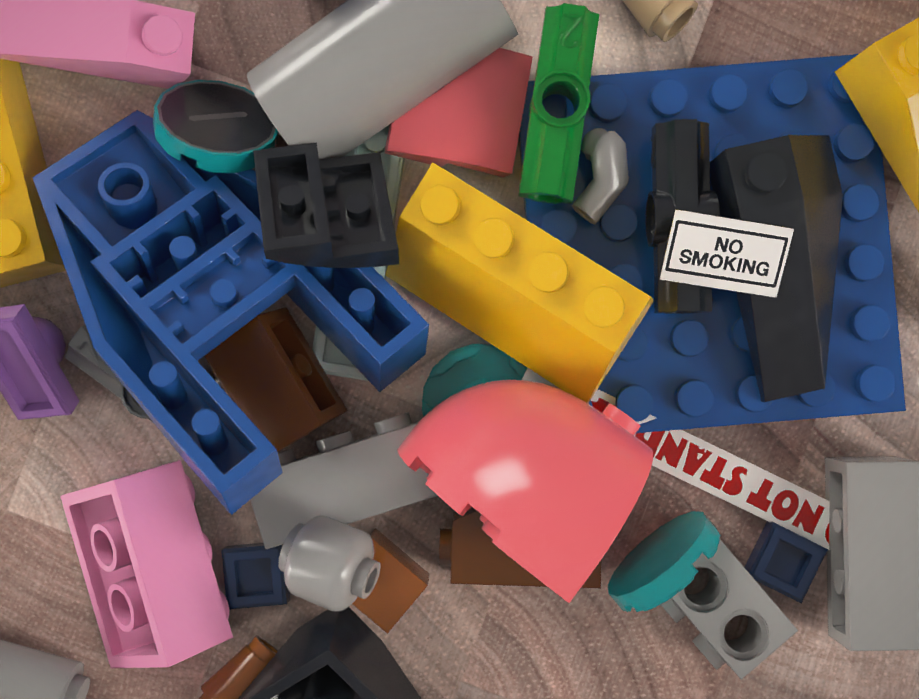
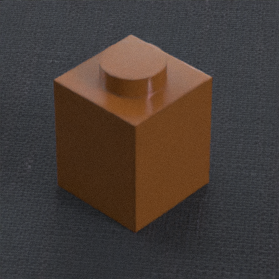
[352,528,429,634]

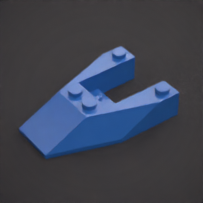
[32,110,429,515]

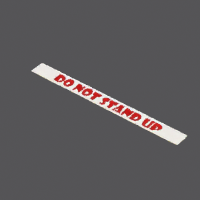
[522,368,829,550]

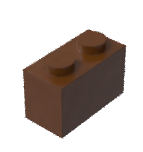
[204,307,348,452]

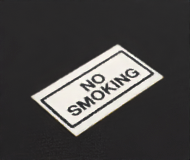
[660,209,794,297]

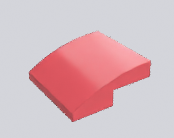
[384,48,533,178]

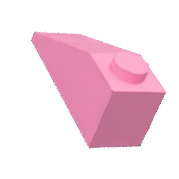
[0,0,195,89]

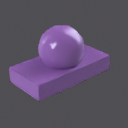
[0,304,79,420]

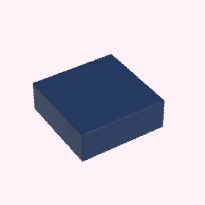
[744,521,828,604]
[221,543,290,610]

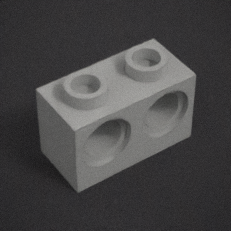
[660,540,798,680]

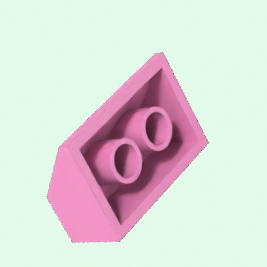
[60,460,233,668]

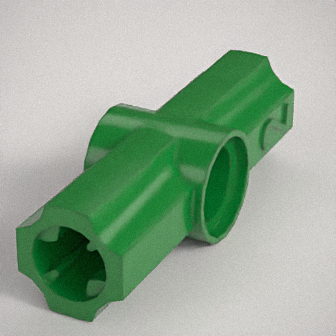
[518,3,599,204]

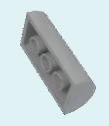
[247,0,518,160]

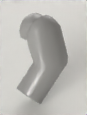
[572,128,629,225]

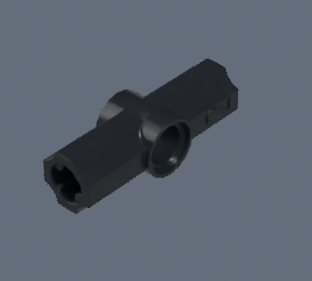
[645,119,720,314]

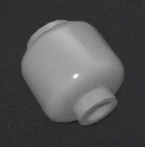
[278,515,381,611]

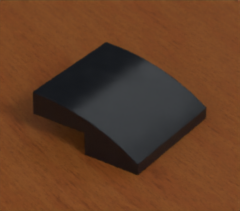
[253,143,399,268]

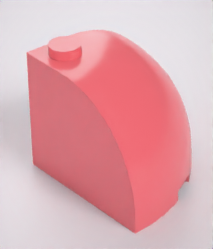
[397,380,653,603]

